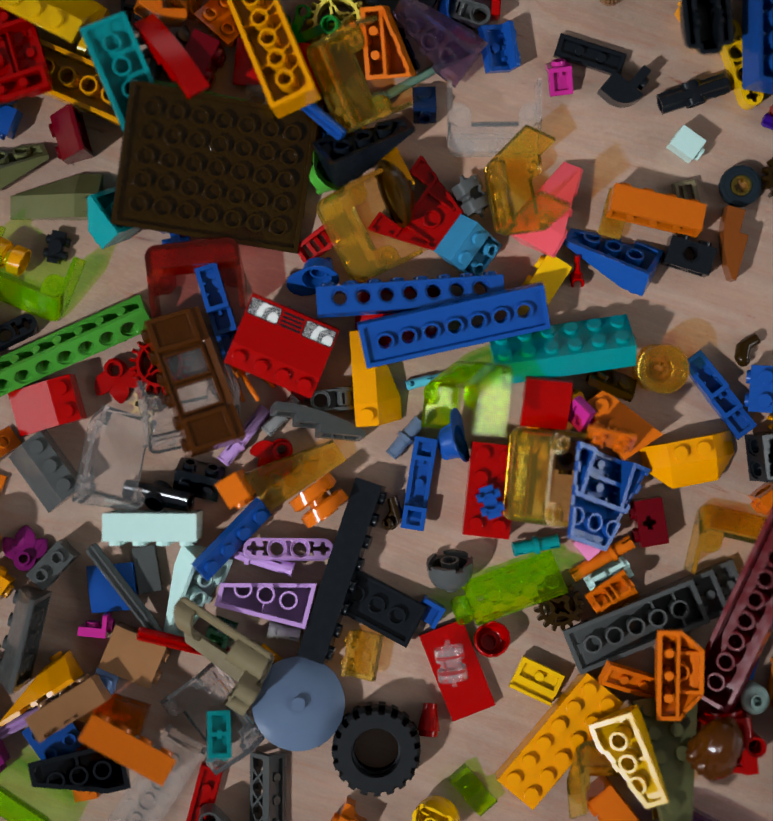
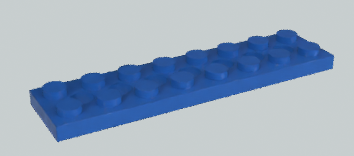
[357,282,551,369]

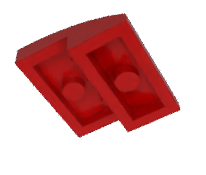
[519,376,573,430]

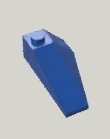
[563,228,664,296]

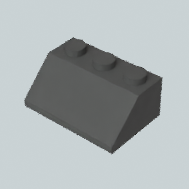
[9,430,87,513]

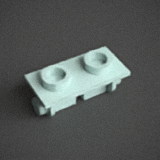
[583,555,634,591]

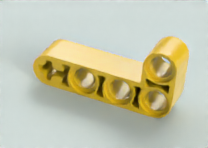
[695,19,764,110]

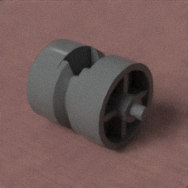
[451,174,493,218]

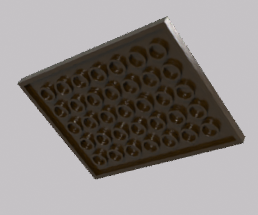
[111,79,318,254]

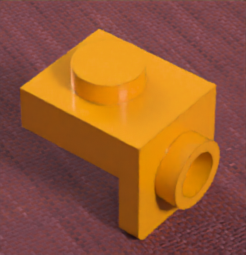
[0,565,16,600]

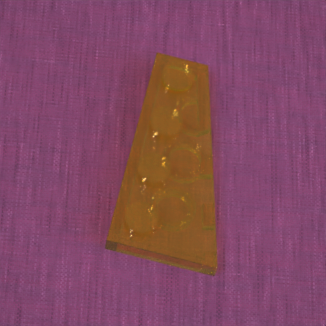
[243,440,346,511]

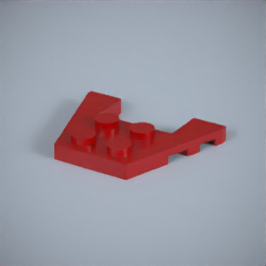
[367,155,464,251]

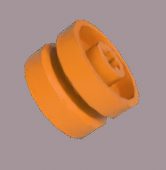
[289,472,349,529]

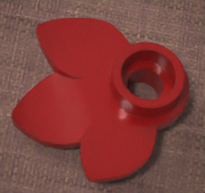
[94,358,140,404]
[250,438,293,479]

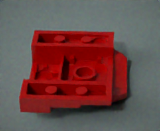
[0,7,53,103]

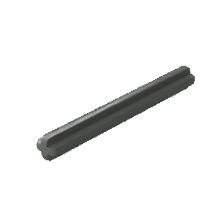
[86,543,163,632]

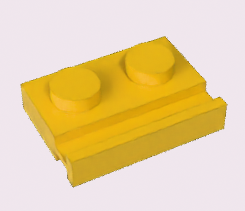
[508,655,565,706]

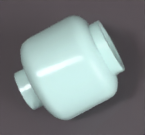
[737,681,770,715]

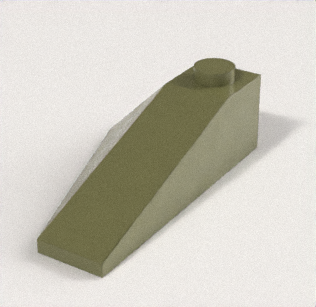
[0,143,49,189]
[10,174,103,220]

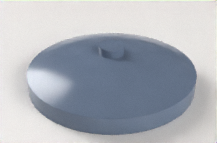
[252,656,345,751]

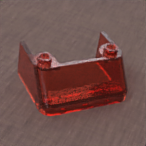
[145,238,248,318]

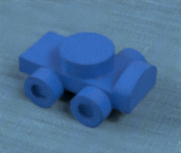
[476,484,505,520]

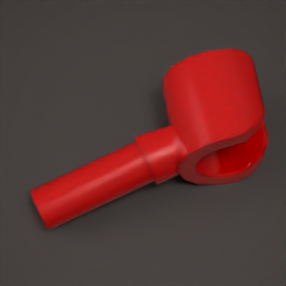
[569,254,585,288]

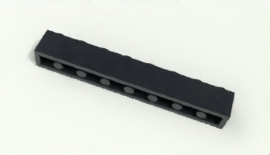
[297,477,387,664]

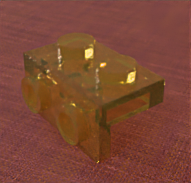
[341,629,384,682]

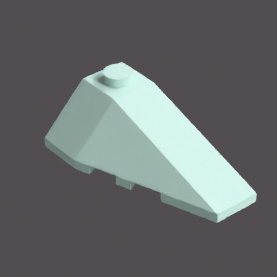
[163,545,233,637]

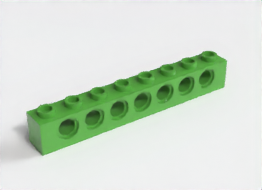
[0,294,153,397]

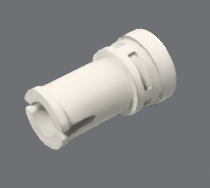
[266,620,301,642]

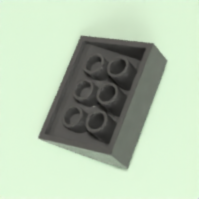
[0,585,52,694]

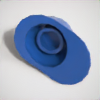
[286,257,339,296]
[437,407,470,462]

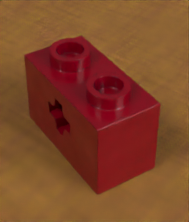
[628,496,669,548]

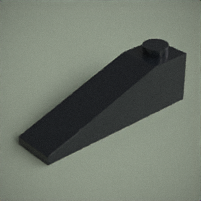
[312,116,416,188]
[28,747,131,794]

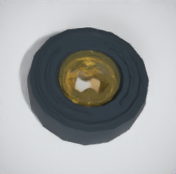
[719,165,762,207]

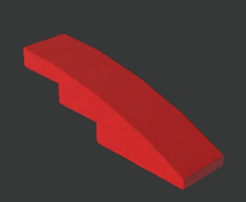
[133,13,210,100]

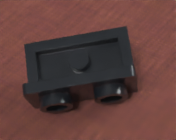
[173,457,226,502]

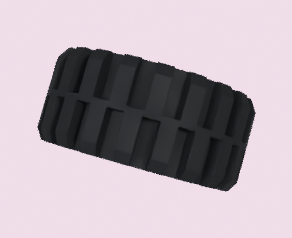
[332,701,421,797]

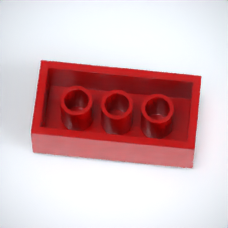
[461,441,519,539]

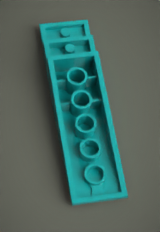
[79,11,155,132]

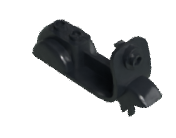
[680,0,734,55]

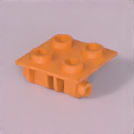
[193,0,241,48]
[584,422,638,453]
[584,569,640,615]

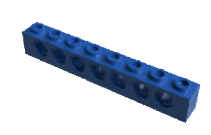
[315,271,505,319]

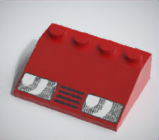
[224,292,340,399]

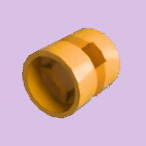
[0,236,32,277]

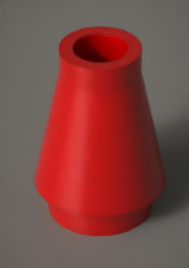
[417,703,440,737]

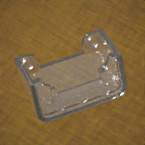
[72,405,158,511]
[160,662,265,776]

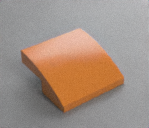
[134,0,187,27]

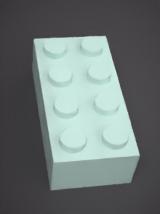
[102,510,203,546]

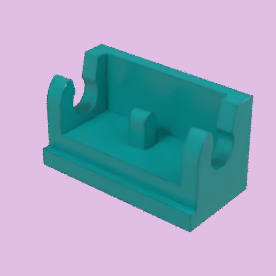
[206,710,232,762]

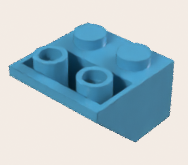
[434,214,503,276]

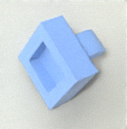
[95,666,119,695]

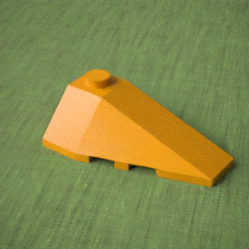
[349,330,402,427]

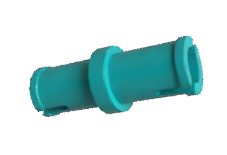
[512,533,560,557]

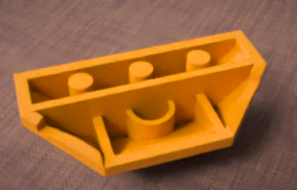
[640,430,735,489]

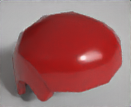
[474,621,511,658]

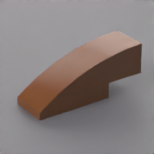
[719,205,749,282]

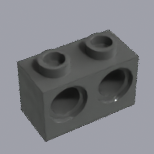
[26,539,80,591]

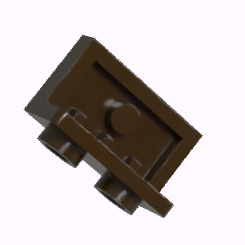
[586,369,637,402]

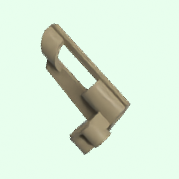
[173,597,275,717]

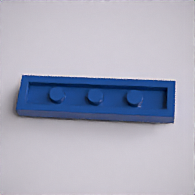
[191,497,272,581]

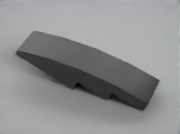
[270,401,366,441]

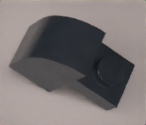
[597,65,651,108]

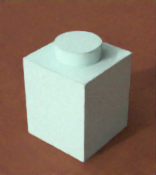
[666,125,706,163]

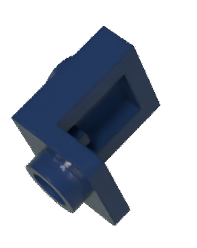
[412,86,437,124]

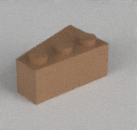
[25,673,112,743]

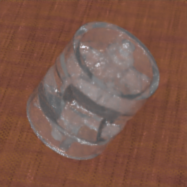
[433,640,469,687]

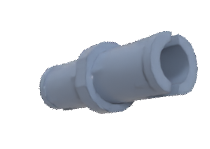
[386,416,425,460]

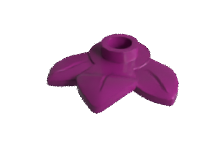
[2,525,48,571]

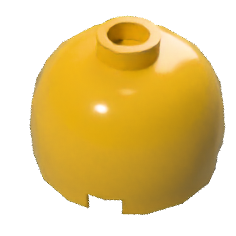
[412,795,460,821]

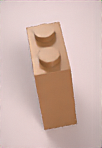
[97,621,171,689]

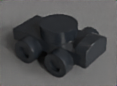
[43,230,71,265]

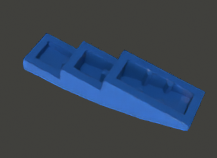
[194,262,238,360]
[682,350,757,440]

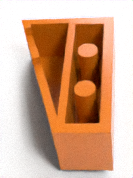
[360,5,417,80]

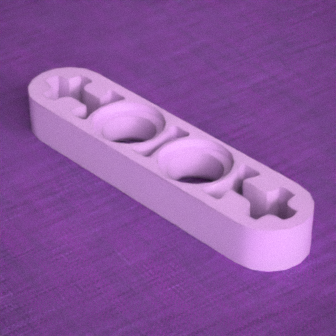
[242,538,333,561]

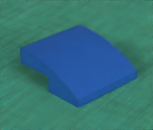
[86,562,138,613]

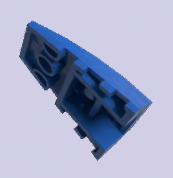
[567,440,651,551]

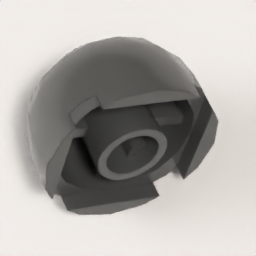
[426,550,473,592]

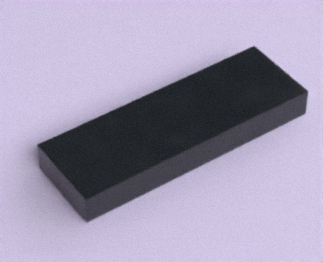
[553,33,627,75]

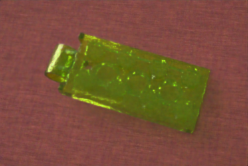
[450,550,568,626]

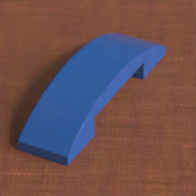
[401,436,438,531]

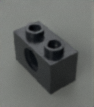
[660,234,717,277]

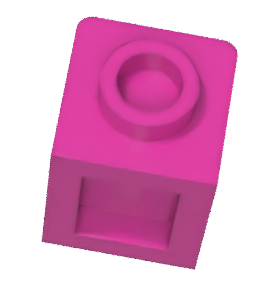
[545,59,573,97]
[568,396,596,432]
[77,612,115,639]

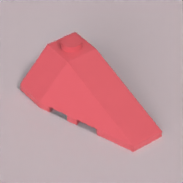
[507,162,583,258]

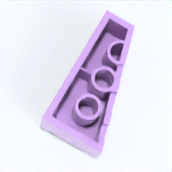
[214,583,317,629]

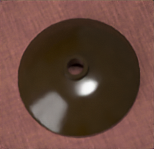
[375,159,415,228]

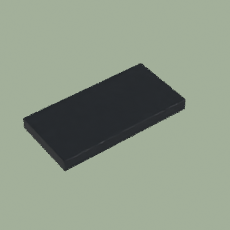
[347,571,428,648]

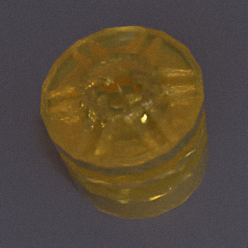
[632,344,689,394]

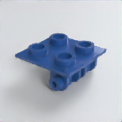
[21,722,83,760]

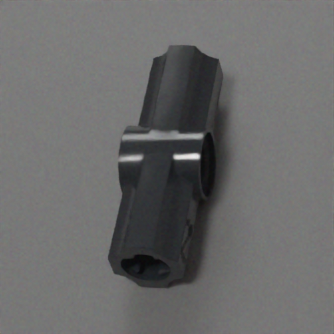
[656,73,730,115]
[122,480,195,512]

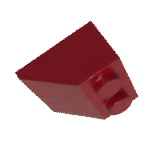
[49,104,94,165]

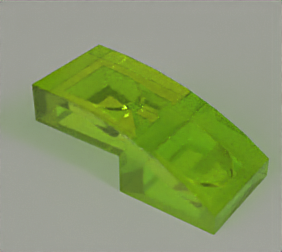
[448,763,498,817]

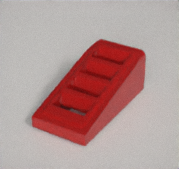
[297,219,346,264]

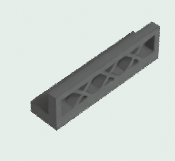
[250,751,286,821]

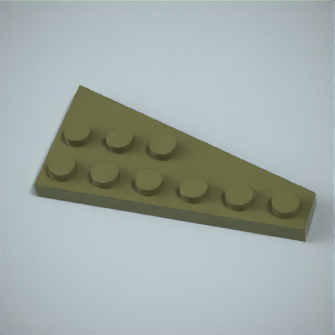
[631,697,698,821]

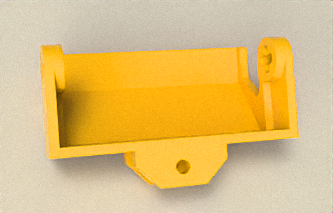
[0,0,111,59]

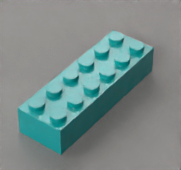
[489,314,637,386]

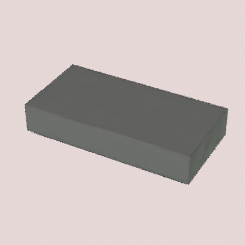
[132,544,163,594]

